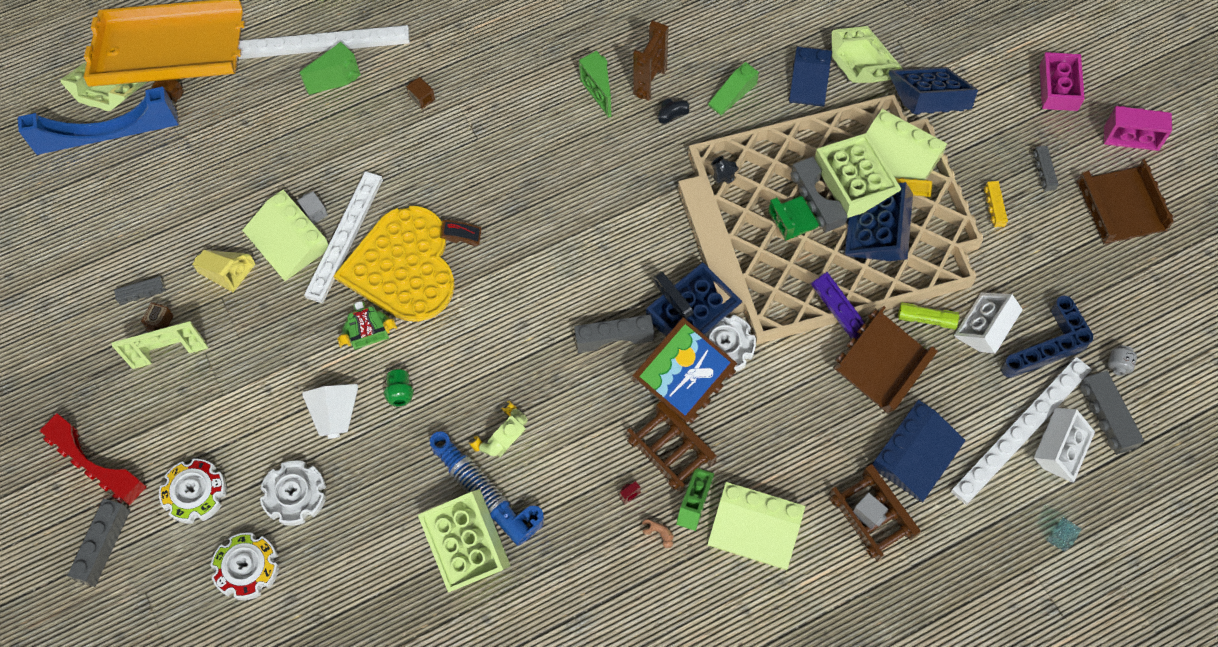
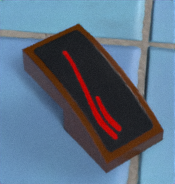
[440,220,481,247]

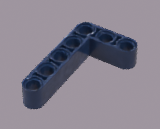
[1001,295,1094,378]

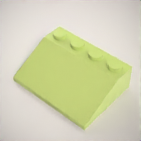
[867,109,947,180]
[815,133,901,218]
[242,190,329,281]
[708,482,805,570]
[418,489,511,593]

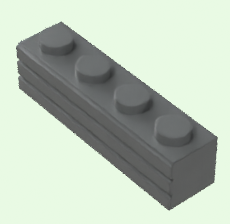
[1033,146,1059,191]
[114,276,166,305]

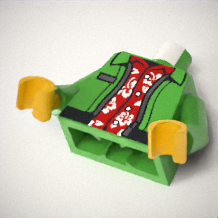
[337,302,398,350]

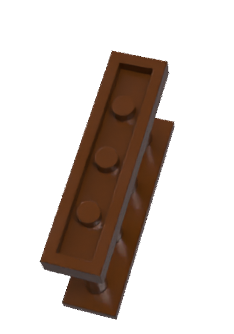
[633,20,669,101]
[627,401,717,493]
[829,464,921,562]

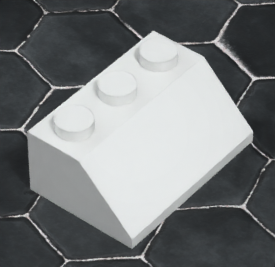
[954,292,1023,353]
[1034,408,1095,482]

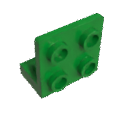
[768,196,819,241]

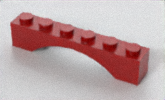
[40,413,146,505]

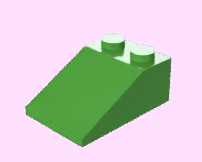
[299,42,361,95]
[579,51,611,118]

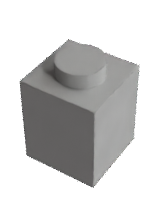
[297,192,328,224]
[853,493,888,529]

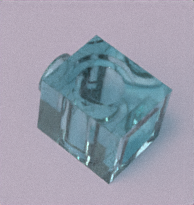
[1046,517,1082,552]

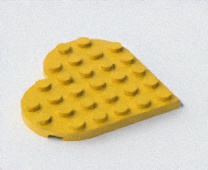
[334,206,455,322]

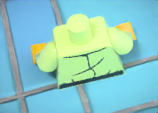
[469,401,528,458]

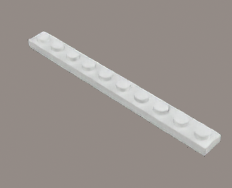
[238,25,410,59]
[951,357,1092,506]

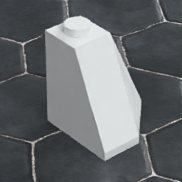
[302,384,358,439]

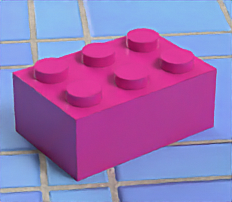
[1039,52,1085,111]
[1104,106,1172,151]

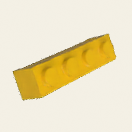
[895,178,932,197]
[984,181,1008,227]

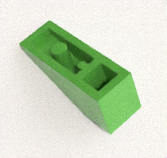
[708,62,759,115]
[676,468,714,531]

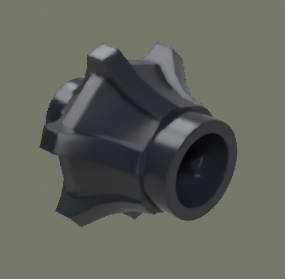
[711,156,739,184]

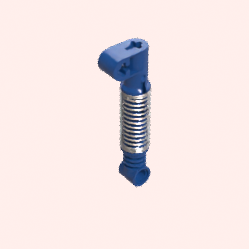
[430,431,544,546]

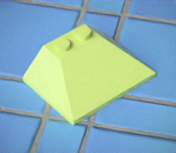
[832,26,903,83]
[61,62,147,111]
[112,321,208,369]

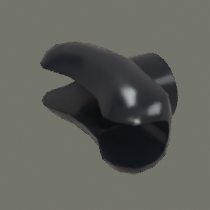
[658,98,690,124]

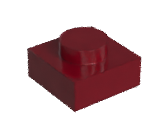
[620,481,641,505]

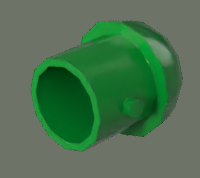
[383,369,414,407]

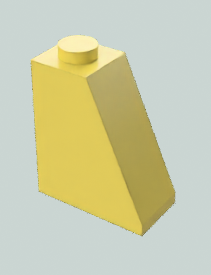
[192,250,255,292]

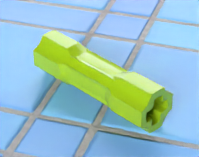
[898,302,959,330]

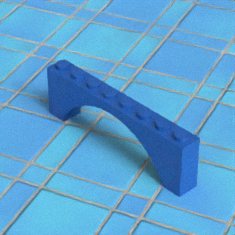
[18,87,179,155]

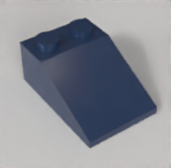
[789,47,832,107]

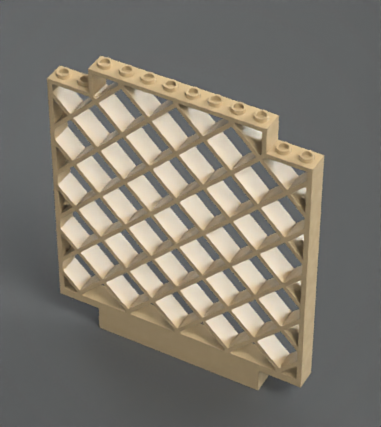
[678,94,983,345]

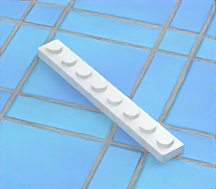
[304,172,383,303]

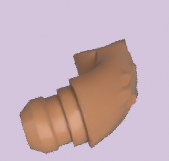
[642,519,675,548]

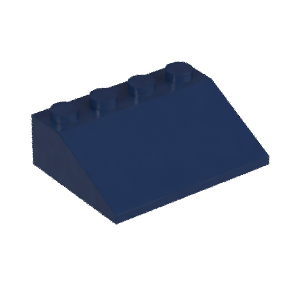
[889,67,978,115]
[845,182,913,261]
[646,262,743,336]
[873,400,966,503]

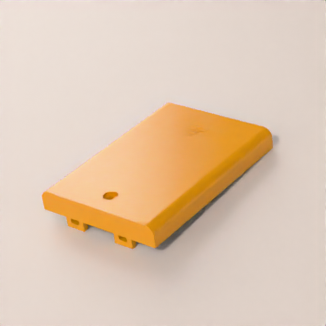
[84,0,245,87]

